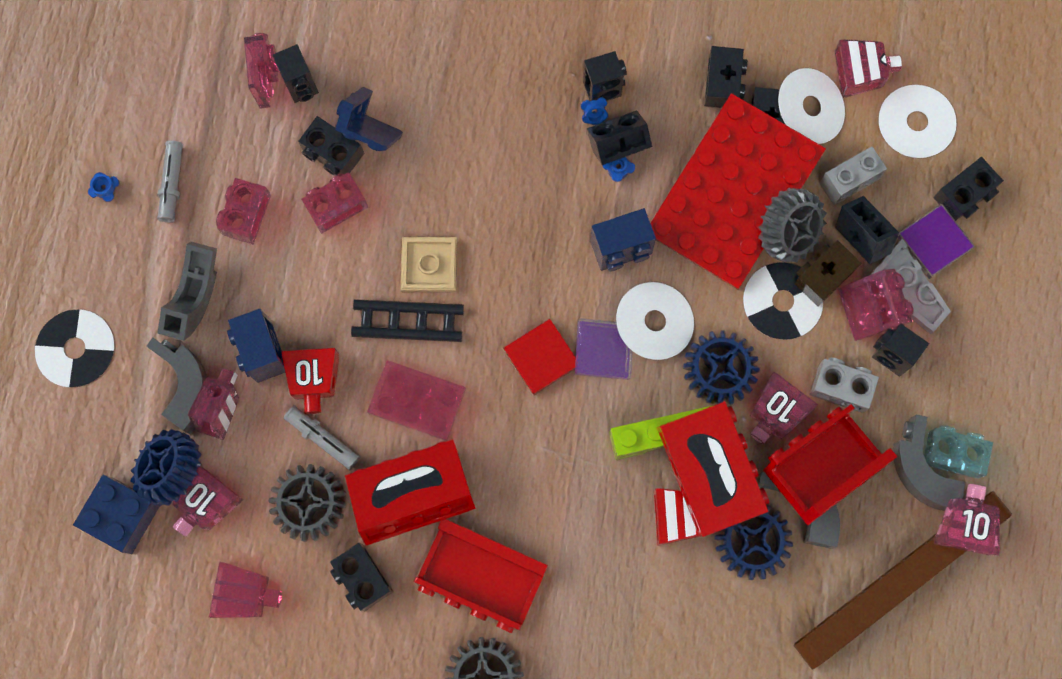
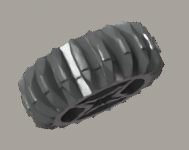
[758,188,827,263]
[268,464,346,542]
[445,637,524,679]

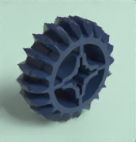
[683,330,760,405]
[130,429,202,506]
[714,504,793,580]

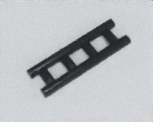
[351,299,464,342]

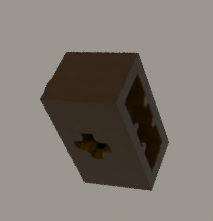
[795,240,862,307]

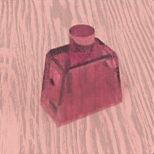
[209,562,282,618]

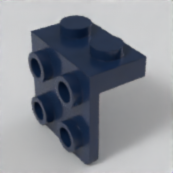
[335,87,403,151]

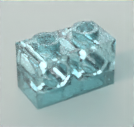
[924,426,993,479]

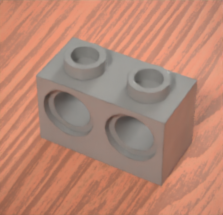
[820,147,887,205]
[810,358,879,413]

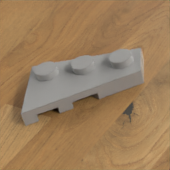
[866,239,951,334]

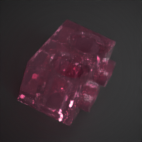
[301,172,368,234]
[216,178,271,245]

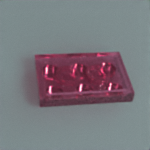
[367,360,466,441]

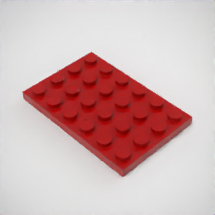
[650,93,826,290]

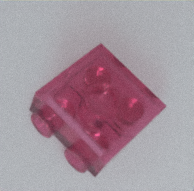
[244,33,280,109]
[838,269,914,341]

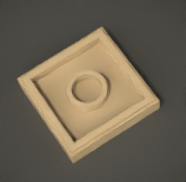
[401,237,457,292]

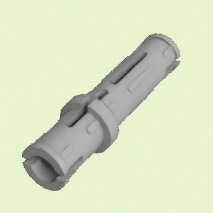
[157,141,183,223]
[283,405,360,471]

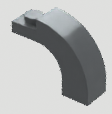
[157,242,217,341]
[146,338,209,435]
[893,414,965,511]
[756,472,840,549]

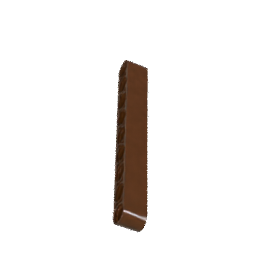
[793,491,1012,670]

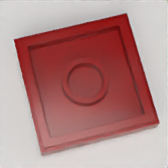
[503,319,577,395]

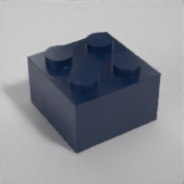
[590,208,656,272]
[227,309,285,383]
[73,474,160,554]

